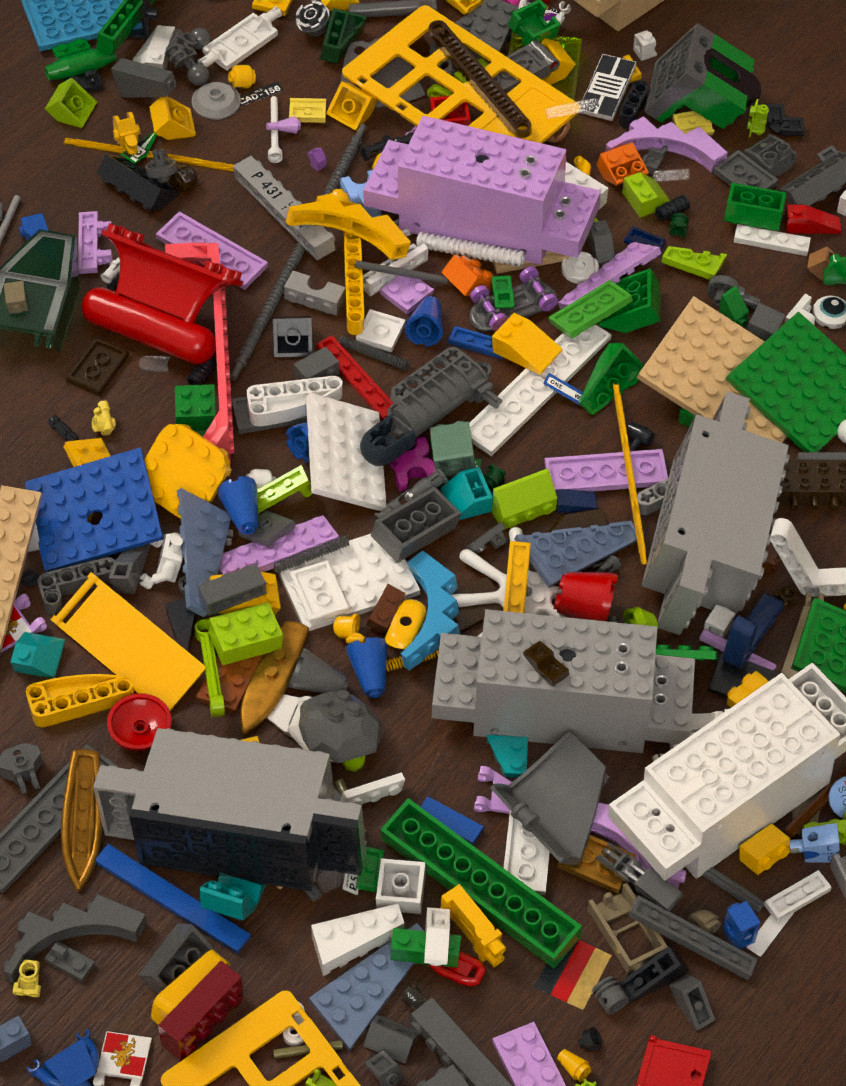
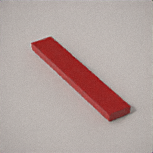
[316,335,394,421]

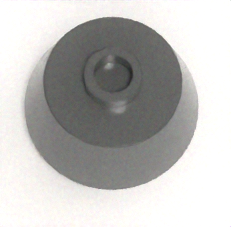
[296,1,330,37]

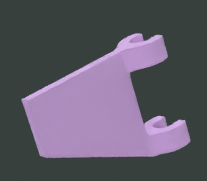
[474,766,512,814]

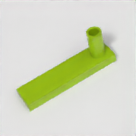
[258,465,312,513]

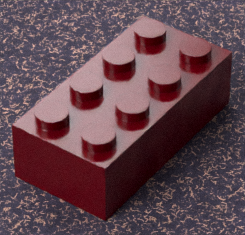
[158,961,243,1061]

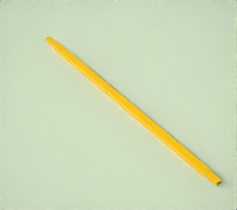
[64,138,234,172]
[613,383,647,565]

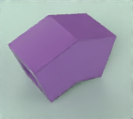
[307,148,326,171]

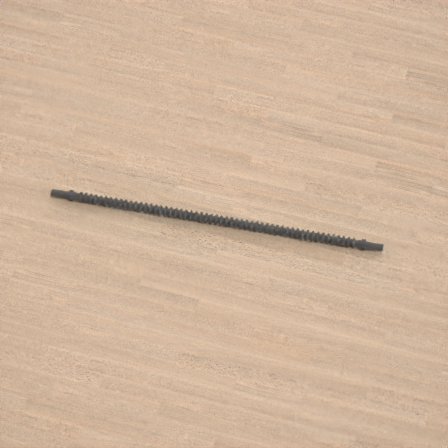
[230,124,367,381]

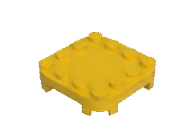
[144,424,232,518]

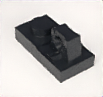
[64,70,103,92]

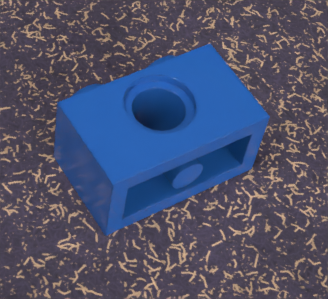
[722,901,761,950]

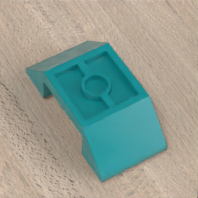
[200,872,266,920]

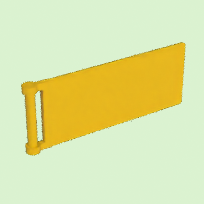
[50,572,206,711]

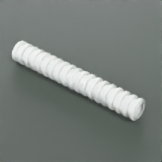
[416,232,525,267]

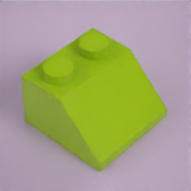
[45,78,97,128]
[622,172,670,218]

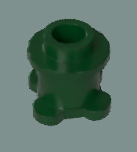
[668,213,689,237]
[483,464,506,490]

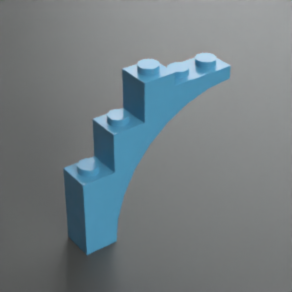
[401,550,460,671]

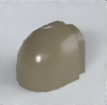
[688,909,721,935]

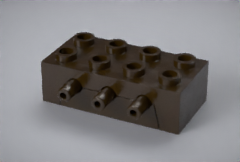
[776,459,846,510]

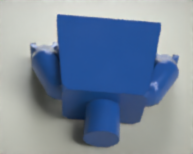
[27,1029,99,1086]

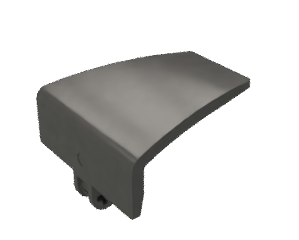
[490,731,606,865]

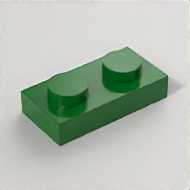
[356,847,384,893]

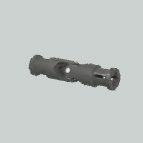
[374,467,448,520]

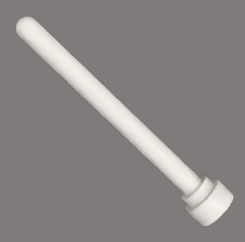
[268,96,283,163]

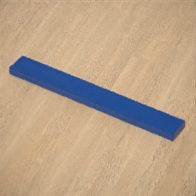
[95,844,251,955]

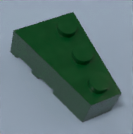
[320,8,367,64]

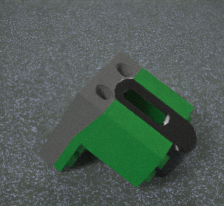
[644,23,761,129]

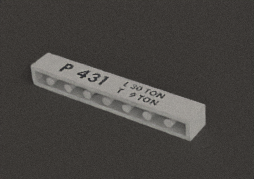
[233,156,335,260]

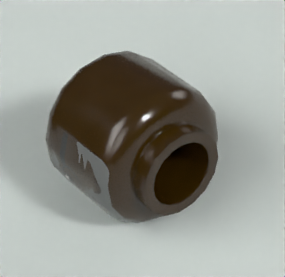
[170,165,197,192]

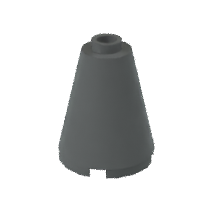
[288,648,349,693]

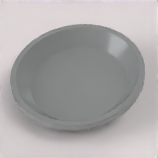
[192,82,241,120]

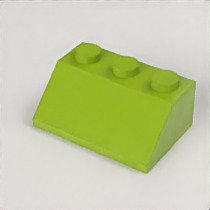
[492,468,557,530]

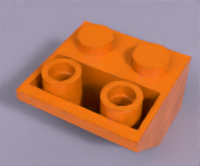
[596,142,649,185]
[441,255,493,297]

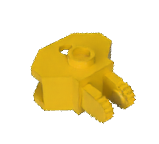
[113,112,141,155]

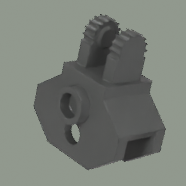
[0,743,43,794]

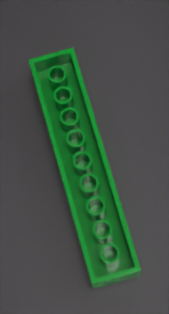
[380,798,582,969]

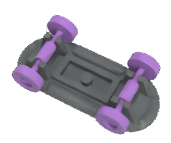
[470,266,558,332]

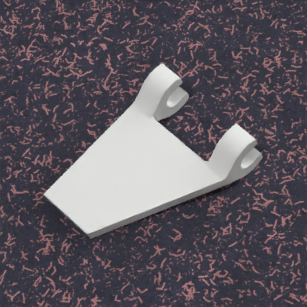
[266,694,312,739]

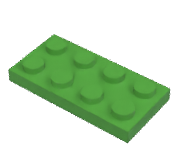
[548,280,633,339]

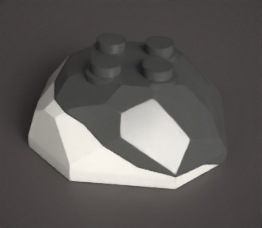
[288,690,384,763]

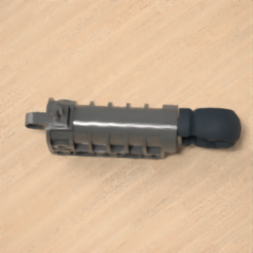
[360,347,503,466]

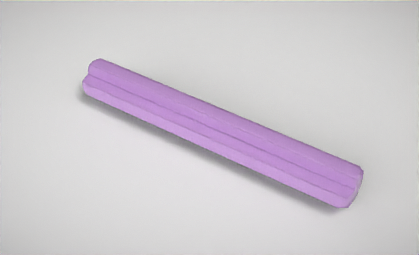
[700,630,777,671]

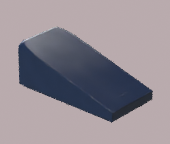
[555,489,597,513]

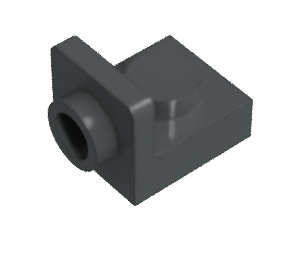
[365,1050,403,1086]

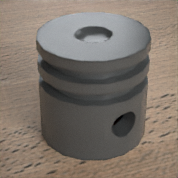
[592,976,629,1015]

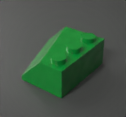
[599,268,660,333]

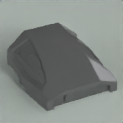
[744,134,797,177]

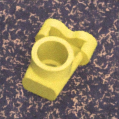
[92,401,116,436]
[12,960,41,997]

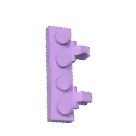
[78,211,113,274]

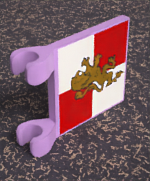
[1,594,47,653]

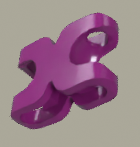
[390,436,435,492]

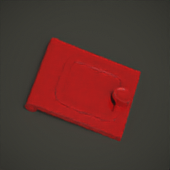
[636,1035,712,1086]

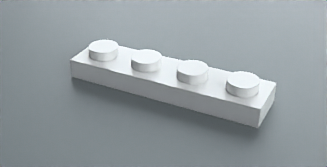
[734,224,811,256]

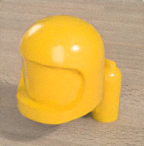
[333,614,366,644]

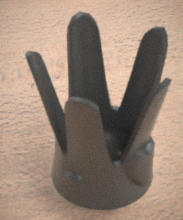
[592,555,621,573]

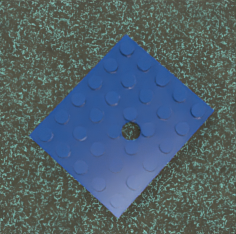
[25,447,164,573]

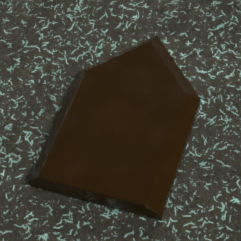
[548,508,607,533]

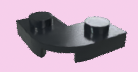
[766,104,805,136]

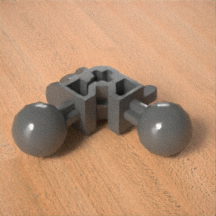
[165,27,211,86]

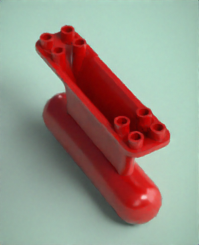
[81,223,244,365]

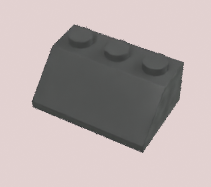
[138,923,220,994]

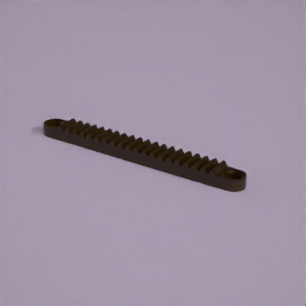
[429,20,532,138]

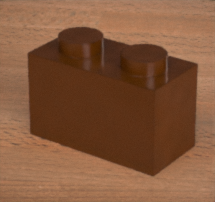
[366,584,406,634]

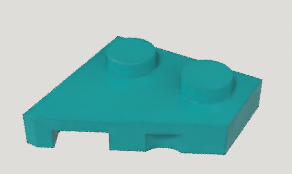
[487,735,528,778]

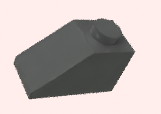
[586,220,615,265]
[669,974,715,1031]

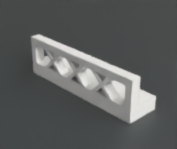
[363,243,428,297]

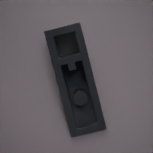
[165,598,198,653]
[619,947,689,1005]

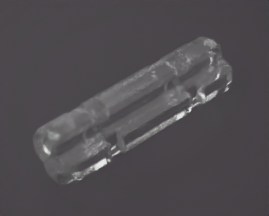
[653,169,690,182]

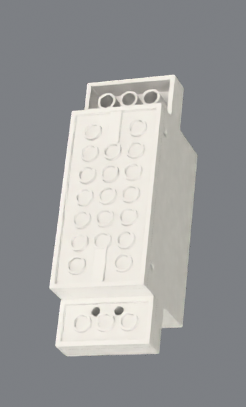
[608,663,846,881]

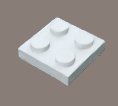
[356,309,405,352]

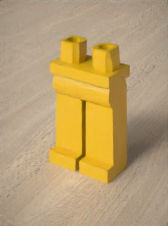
[440,884,506,968]

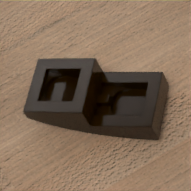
[523,641,569,686]

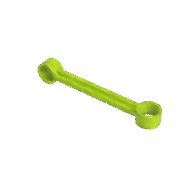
[195,619,225,718]

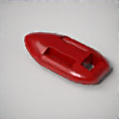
[429,951,486,987]

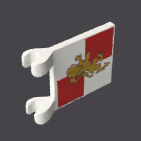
[93,1031,152,1086]

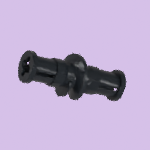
[360,133,413,161]

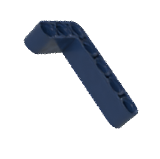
[722,593,784,669]

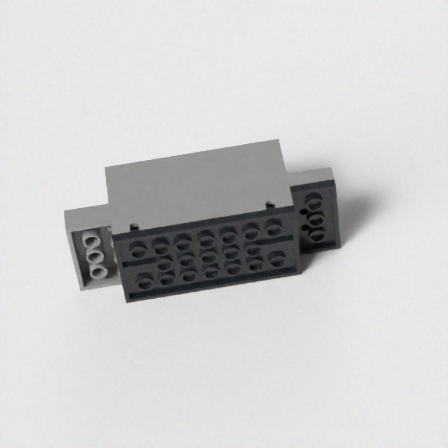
[93,728,367,892]

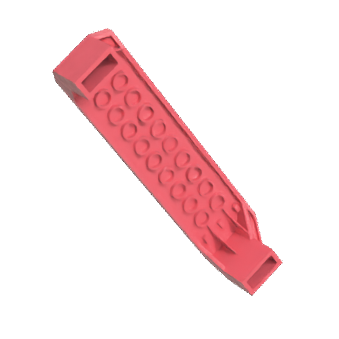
[165,242,234,462]

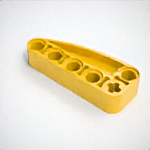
[26,674,134,728]

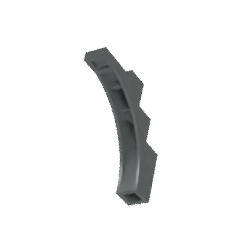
[3,894,147,984]

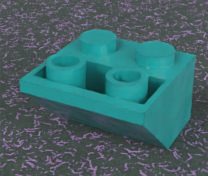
[441,467,493,520]

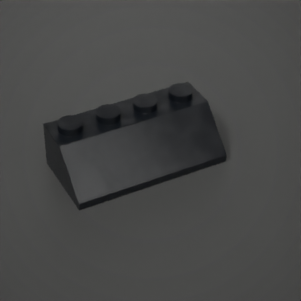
[97,154,180,211]

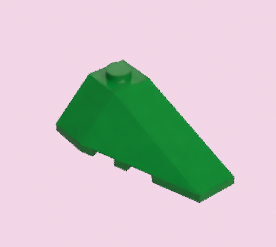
[578,343,644,415]

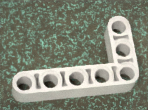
[770,518,846,597]

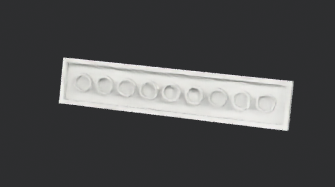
[469,324,611,456]

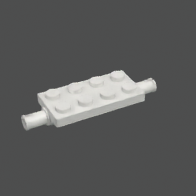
[198,6,282,71]

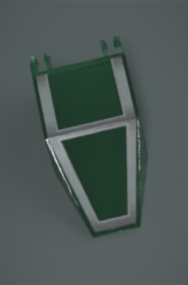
[0,229,80,352]

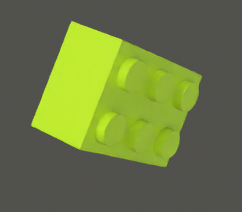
[209,602,283,665]

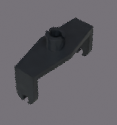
[127,0,158,40]

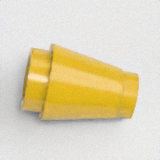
[557,1049,592,1082]

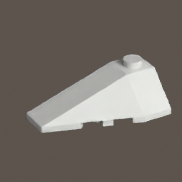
[132,25,175,70]

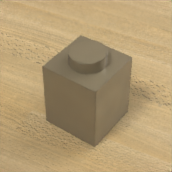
[4,281,28,313]

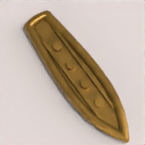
[240,621,309,735]
[61,749,103,892]

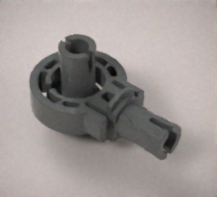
[145,149,178,183]
[707,275,761,310]

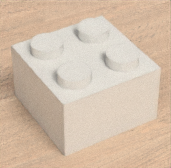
[376,859,426,914]

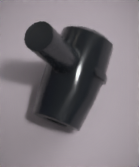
[626,422,655,451]

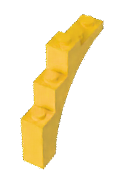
[286,193,411,260]

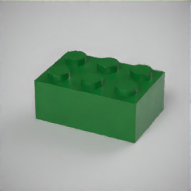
[724,183,786,231]

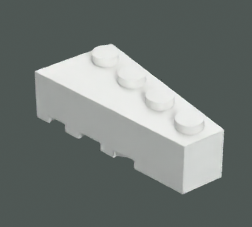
[311,904,404,976]

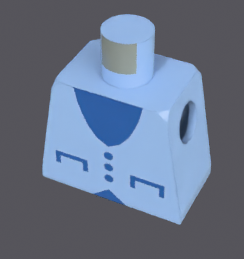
[790,823,840,862]

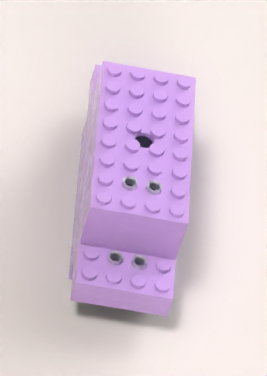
[363,116,601,265]

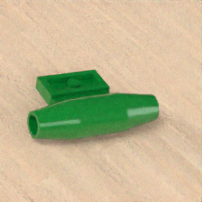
[44,39,116,81]

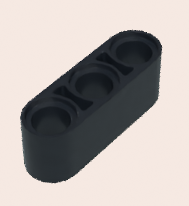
[619,81,649,129]

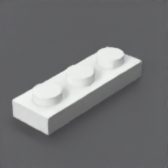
[341,772,405,805]
[764,870,832,922]

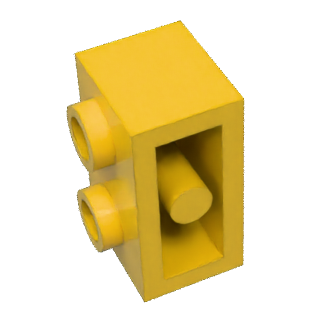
[739,823,790,875]

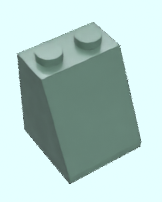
[430,421,476,477]

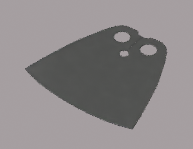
[341,38,426,108]

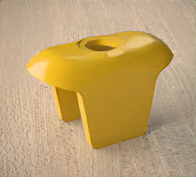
[385,599,427,649]

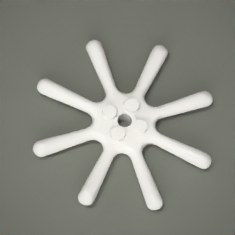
[451,527,564,637]

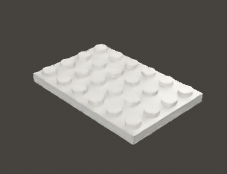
[306,392,387,511]
[276,534,420,631]

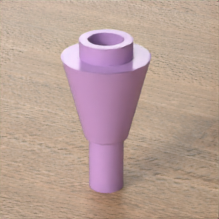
[266,116,301,134]

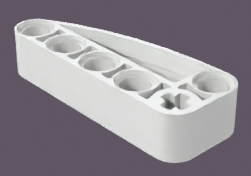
[247,376,343,427]

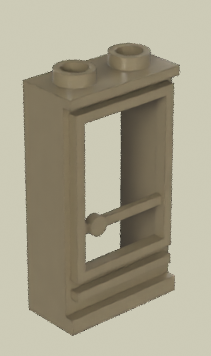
[587,883,668,976]

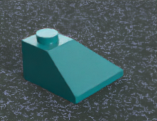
[10,632,65,679]

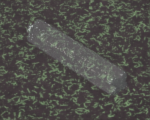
[545,98,599,119]

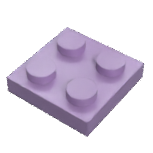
[380,276,434,315]

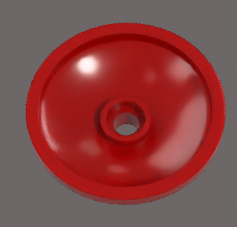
[107,694,172,751]

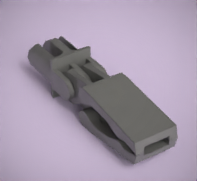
[596,842,683,912]

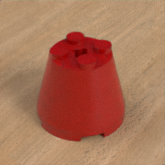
[553,572,618,622]

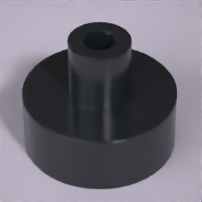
[578,1027,602,1052]

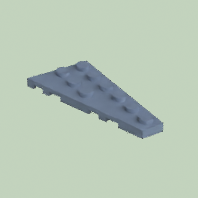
[177,488,231,617]
[514,521,637,588]
[309,923,423,1052]

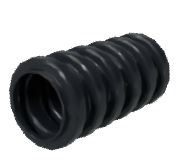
[656,194,690,222]
[187,356,217,385]

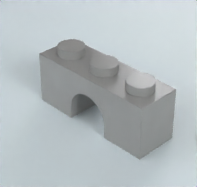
[284,271,346,316]

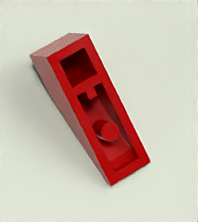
[784,205,841,234]

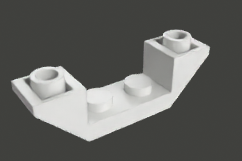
[424,907,450,966]

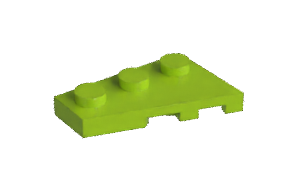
[661,246,727,280]

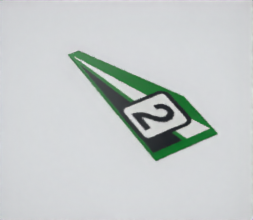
[120,132,157,164]

